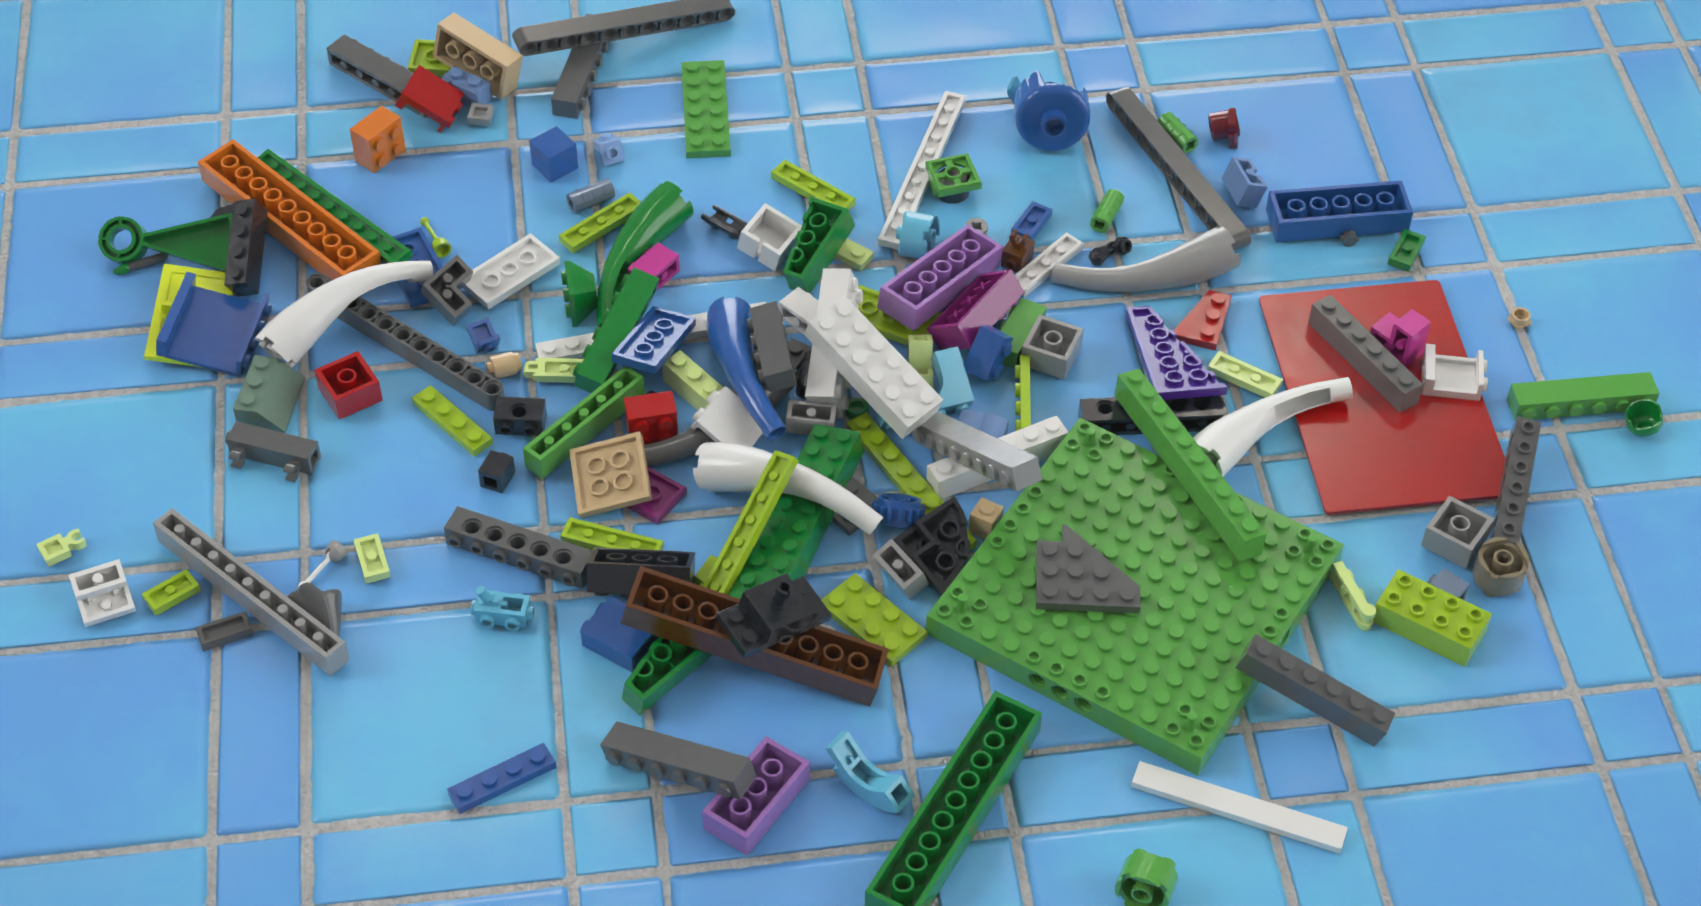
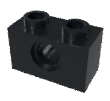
[493,396,547,437]

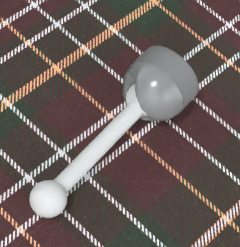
[298,540,348,588]

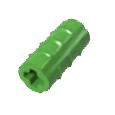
[1158,112,1199,153]
[1090,189,1124,233]

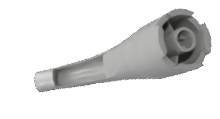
[1051,226,1241,292]

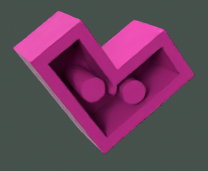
[1370,309,1431,367]

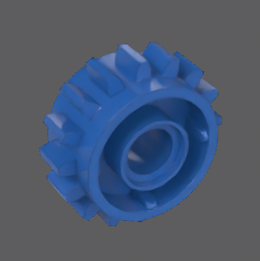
[871,493,926,528]

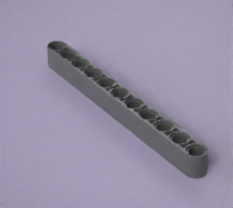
[512,0,735,56]
[1106,86,1251,251]
[306,273,504,411]

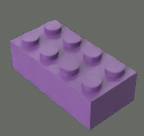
[702,736,810,855]

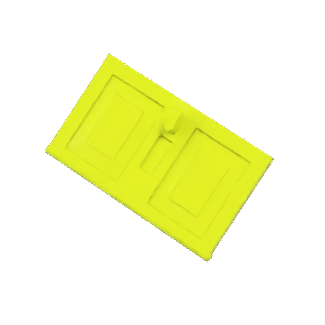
[144,264,234,368]

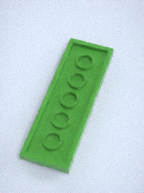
[681,60,731,158]

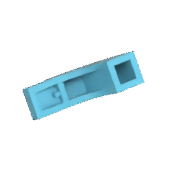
[825,731,915,813]

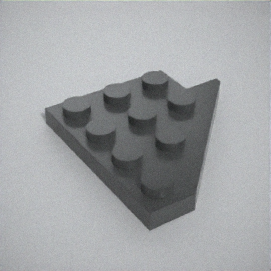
[1036,524,1141,613]

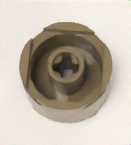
[1472,537,1529,597]

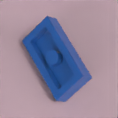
[1011,201,1053,240]

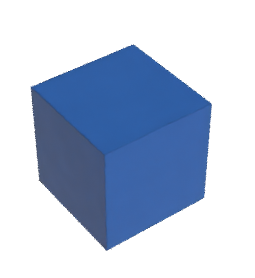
[529,126,578,183]

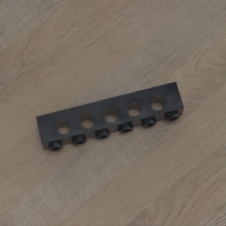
[1078,395,1228,435]

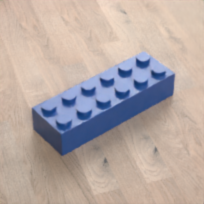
[1266,180,1413,242]

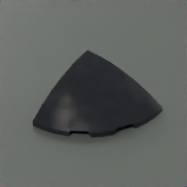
[893,496,970,596]

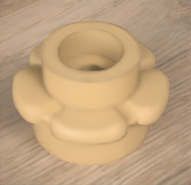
[1508,307,1531,329]

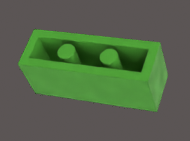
[999,298,1047,369]

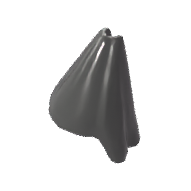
[288,582,342,637]

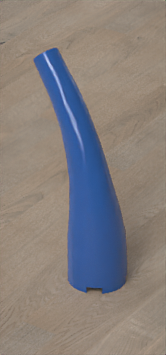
[706,297,786,441]

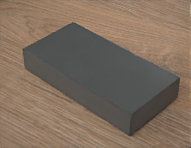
[195,611,254,652]

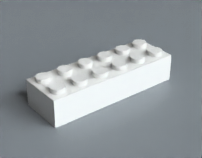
[805,268,863,419]
[805,295,943,439]

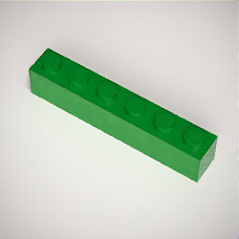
[573,267,659,393]

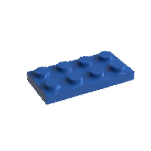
[393,227,443,308]
[612,306,696,374]

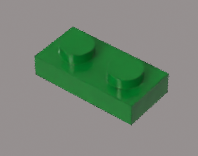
[1387,229,1426,272]

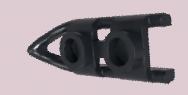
[701,205,748,239]

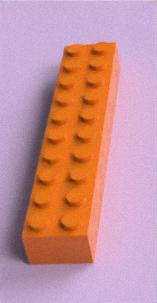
[198,139,382,280]

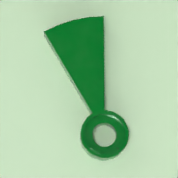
[98,213,232,272]

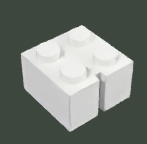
[737,203,802,271]

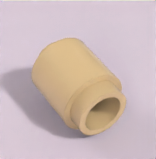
[485,351,522,379]

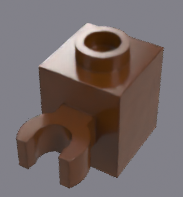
[1001,229,1035,273]

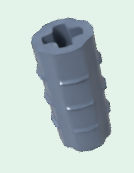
[566,178,615,213]

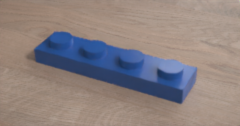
[447,743,557,814]

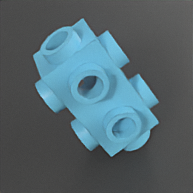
[471,586,535,631]

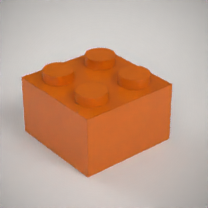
[350,105,406,173]

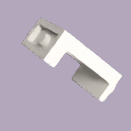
[1422,344,1488,401]
[690,386,763,447]

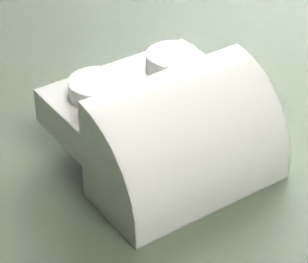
[69,559,136,627]

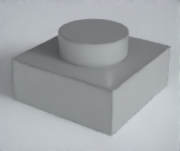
[467,103,494,126]

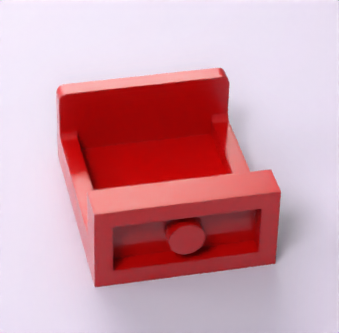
[394,65,464,133]

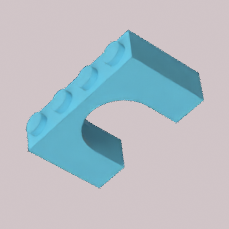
[873,346,974,430]

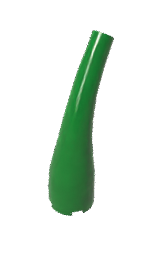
[597,181,694,327]

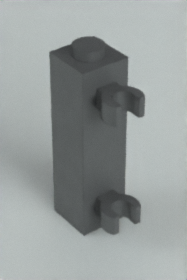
[225,421,321,483]

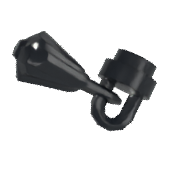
[1088,236,1132,266]

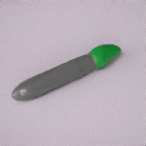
[113,253,168,275]

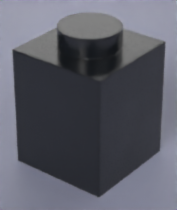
[478,450,515,494]

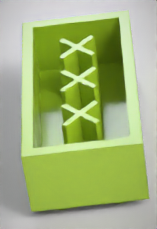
[1373,569,1492,667]

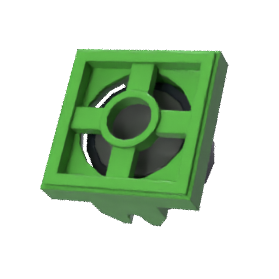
[925,153,982,204]

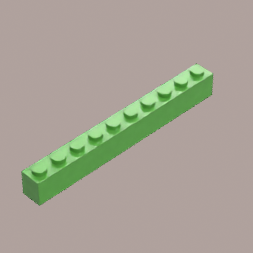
[1114,368,1267,561]

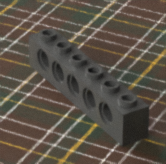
[1490,416,1542,545]
[444,506,592,589]

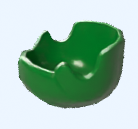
[1625,400,1663,437]

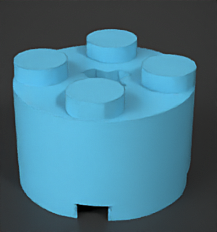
[896,211,940,259]

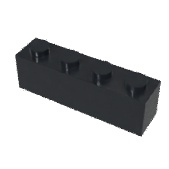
[224,199,268,296]

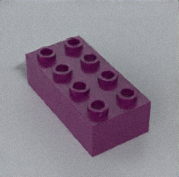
[926,269,1025,351]

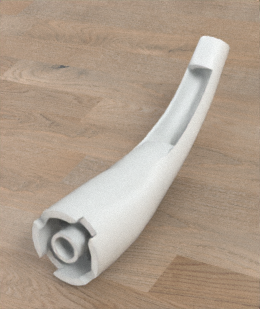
[255,261,433,368]
[1193,377,1353,477]
[693,442,883,535]

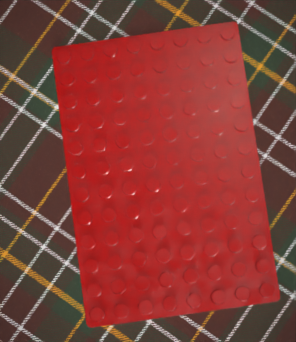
[1259,280,1505,515]

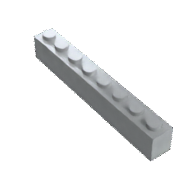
[912,411,1043,491]

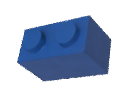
[964,325,1013,381]

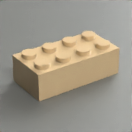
[433,12,523,100]

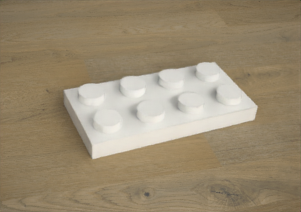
[462,233,560,310]

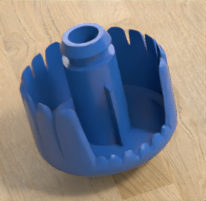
[1014,71,1091,151]

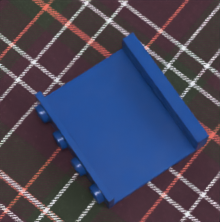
[156,272,272,377]

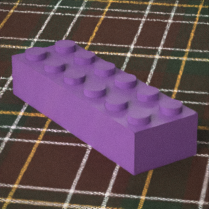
[877,224,1003,331]

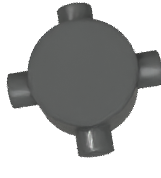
[1339,230,1359,247]

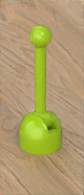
[420,217,452,258]

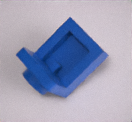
[466,317,500,353]

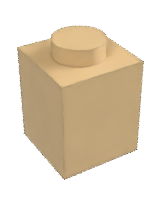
[969,497,1004,540]

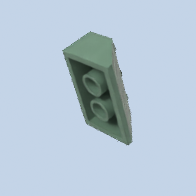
[233,355,305,433]

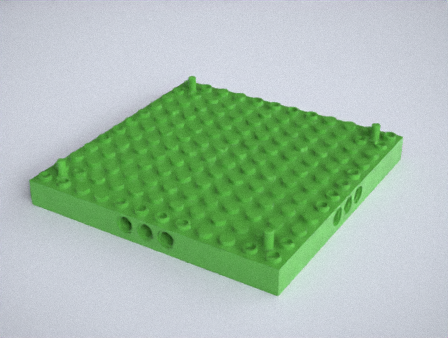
[926,418,1344,776]

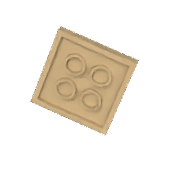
[569,431,652,518]

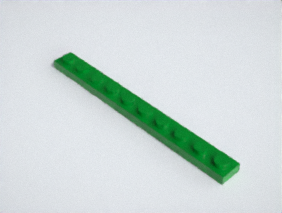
[257,149,413,263]

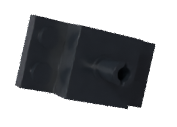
[715,573,832,659]

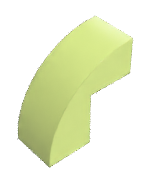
[908,335,933,388]

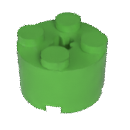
[1115,848,1178,906]

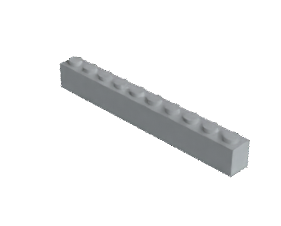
[153,508,350,676]

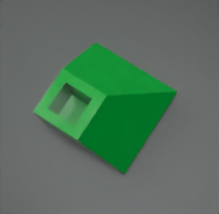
[561,261,597,327]

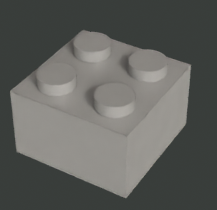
[1022,314,1084,380]
[1421,495,1494,569]

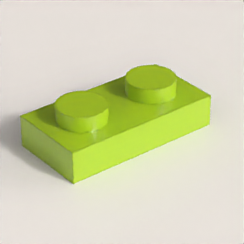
[142,569,201,616]

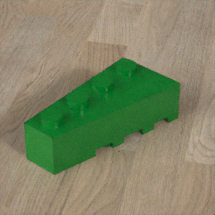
[783,196,855,293]
[621,637,713,716]

